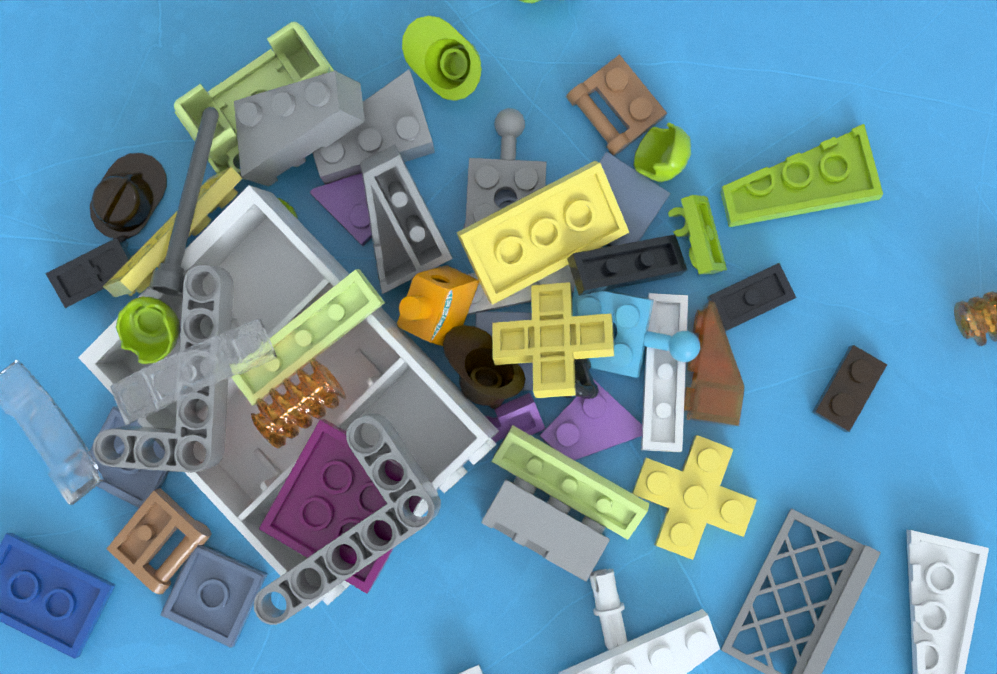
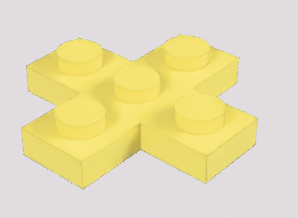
[492,282,614,398]
[632,435,757,560]

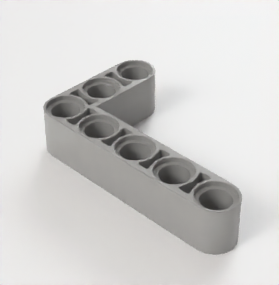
[93,265,234,473]
[254,414,441,625]

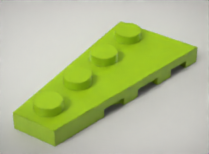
[720,124,883,227]

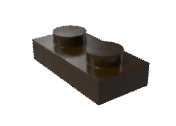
[812,345,888,432]

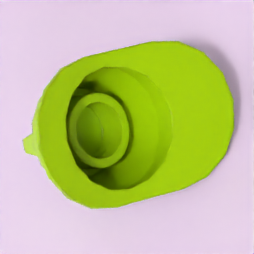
[402,15,482,101]

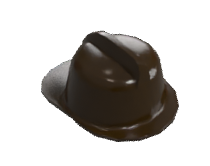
[90,153,167,239]
[443,325,526,410]

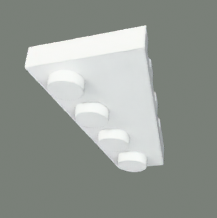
[906,529,989,674]

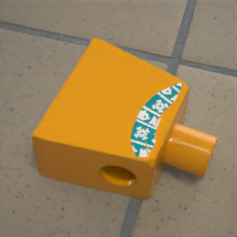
[397,265,479,346]

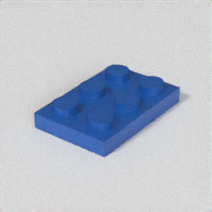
[0,533,116,659]

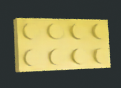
[456,161,629,305]
[103,167,243,297]

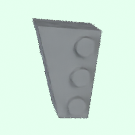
[312,69,435,184]
[234,71,365,187]
[360,145,453,294]
[481,476,610,582]

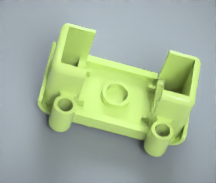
[174,22,334,180]

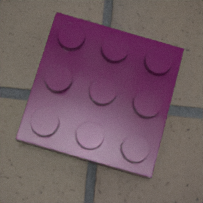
[259,418,432,594]

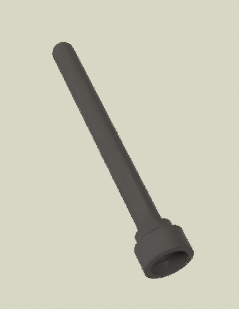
[149,107,219,296]

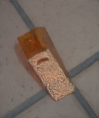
[684,301,745,427]

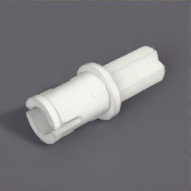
[589,569,628,650]

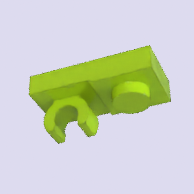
[668,195,727,274]

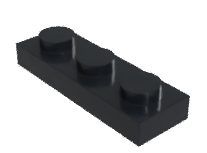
[567,234,687,296]

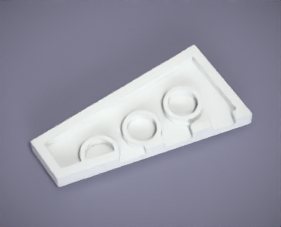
[558,609,720,674]

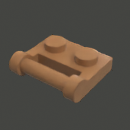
[566,54,667,156]
[106,488,212,595]

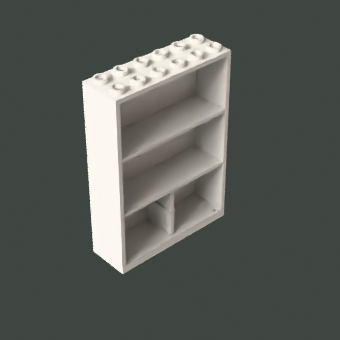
[78,185,499,609]

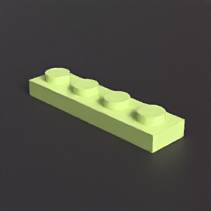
[227,269,385,406]
[491,425,649,540]

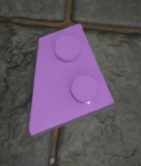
[310,173,372,246]
[540,380,642,460]

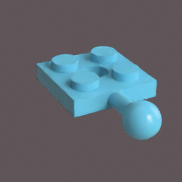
[572,285,700,378]

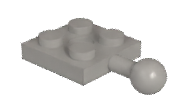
[465,108,547,228]

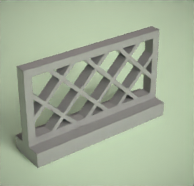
[721,509,881,674]

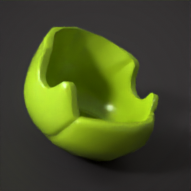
[633,123,691,182]
[116,296,181,364]

